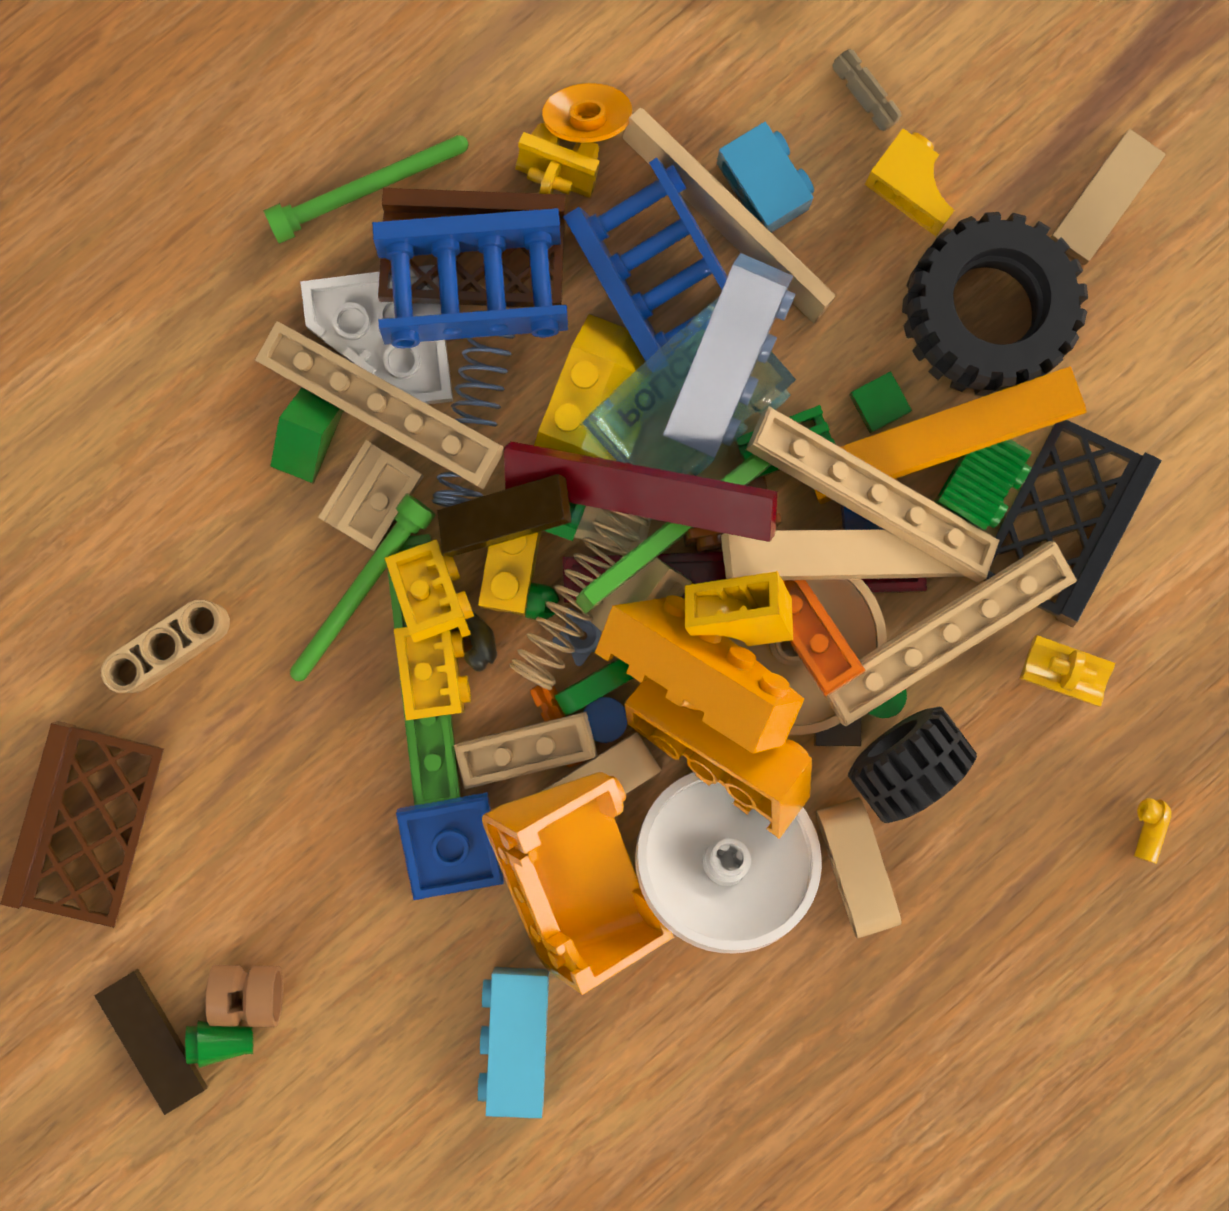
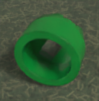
[525,582,560,620]

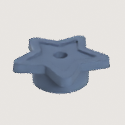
[552,608,602,666]

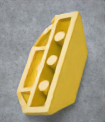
[534,314,657,463]

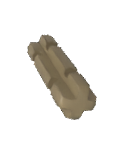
[832,49,902,131]

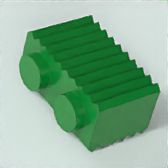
[934,439,1032,531]

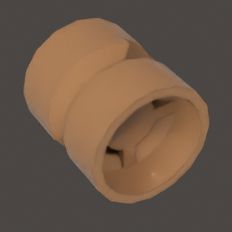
[206,965,283,1027]

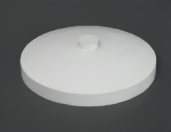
[635,772,822,954]

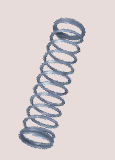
[432,311,516,507]

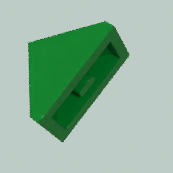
[270,387,344,484]

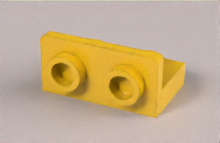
[385,539,474,643]
[394,627,471,720]

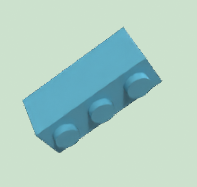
[478,967,549,1118]

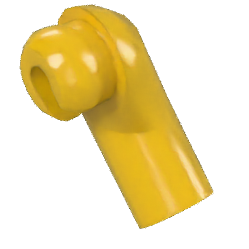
[1134,798,1171,864]

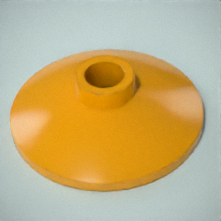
[542,83,632,143]

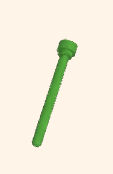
[263,135,469,244]
[290,493,436,681]

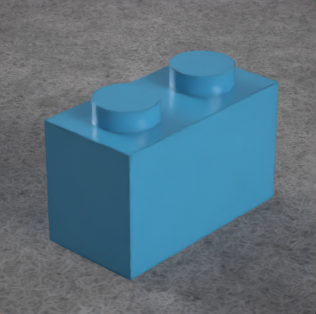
[717,121,814,233]

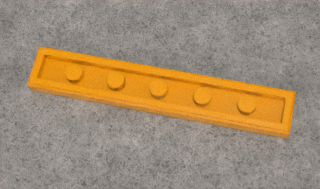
[814,366,1087,504]

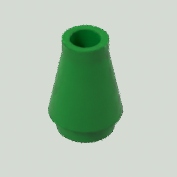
[185,1020,254,1068]

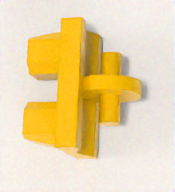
[515,123,600,198]
[1019,635,1116,707]

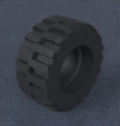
[902,212,1088,396]

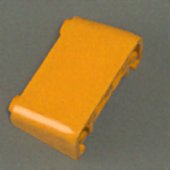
[482,772,674,995]

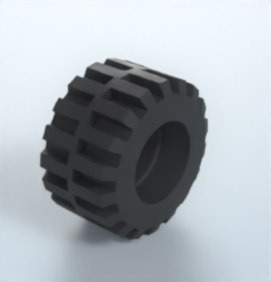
[848,707,977,823]

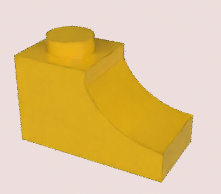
[864,128,955,236]
[685,571,793,646]

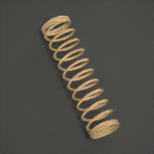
[509,509,651,690]

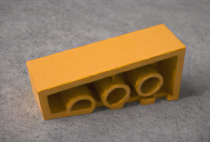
[595,595,804,753]
[624,677,812,839]

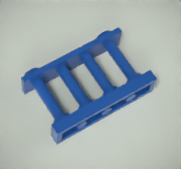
[563,158,728,377]
[372,208,568,348]

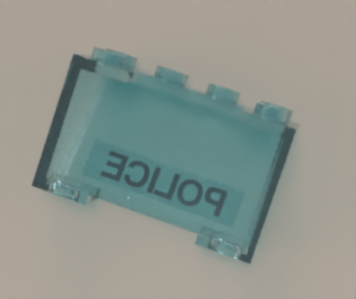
[579,296,796,476]

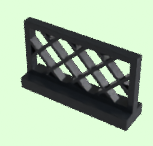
[983,420,1162,628]

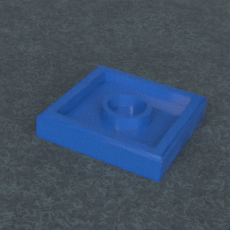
[396,792,504,900]

